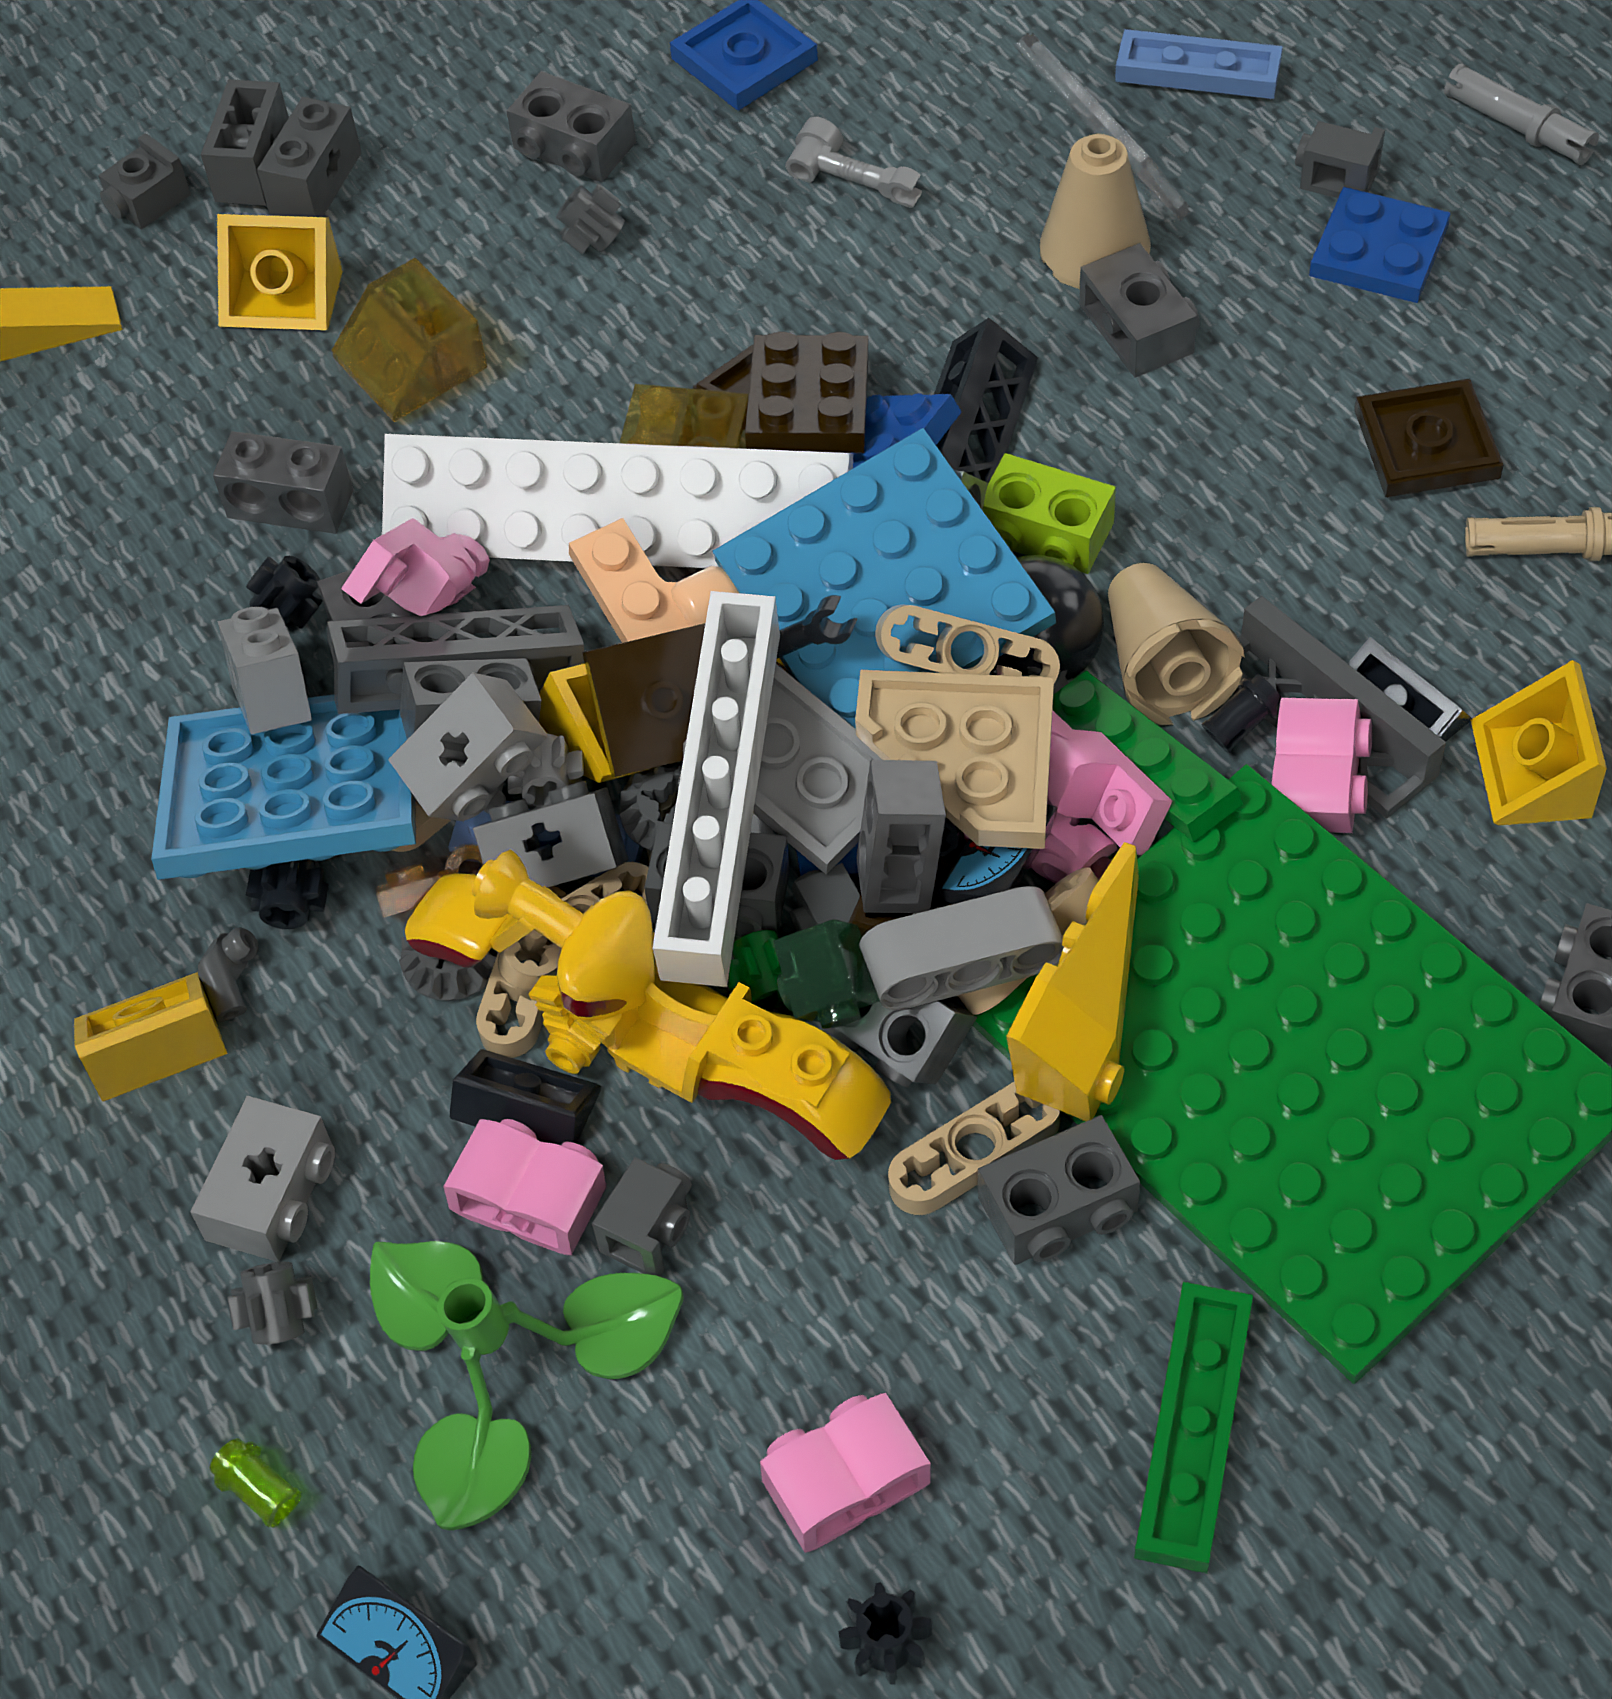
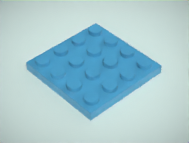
[712,428,1056,729]
[151,694,416,880]

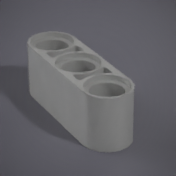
[859,886,1064,1010]

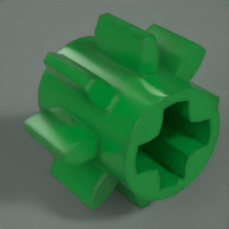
[727,930,806,1011]

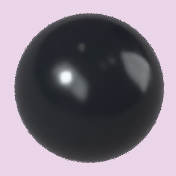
[990,555,1104,680]

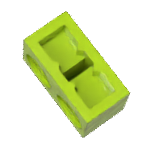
[982,453,1116,574]

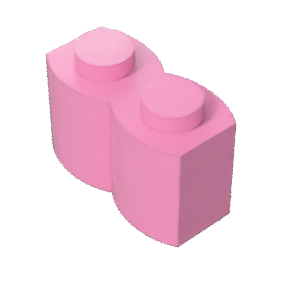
[1272,698,1372,833]
[443,1119,606,1255]
[760,1393,931,1553]

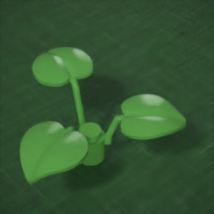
[370,1241,684,1531]

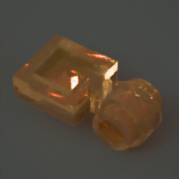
[376,843,484,918]

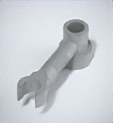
[786,117,922,208]

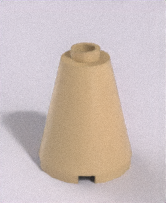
[1040,134,1151,289]
[1108,563,1245,725]

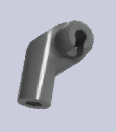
[198,927,258,1022]

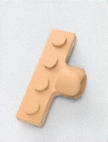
[569,518,739,642]

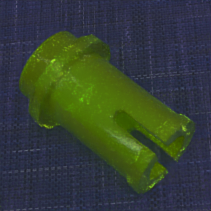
[209,1438,302,1528]

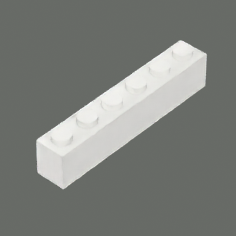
[652,591,780,987]

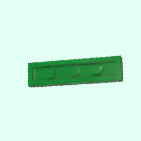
[1053,670,1243,842]
[1134,1282,1253,1573]

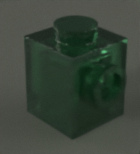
[773,919,880,1029]

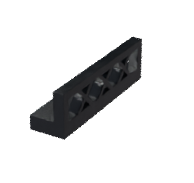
[934,318,1038,484]

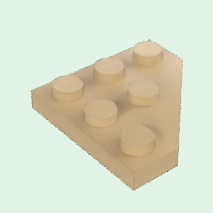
[855,670,1054,849]

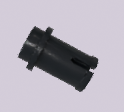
[1201,674,1282,753]

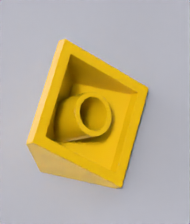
[217,214,342,330]
[1471,660,1607,826]
[74,972,228,1102]

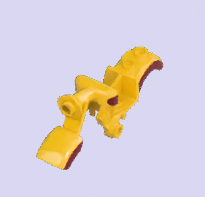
[405,849,891,1160]

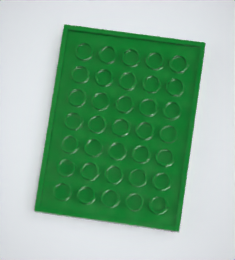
[966,764,1612,1384]

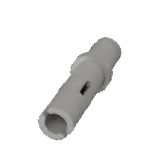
[1444,63,1599,165]

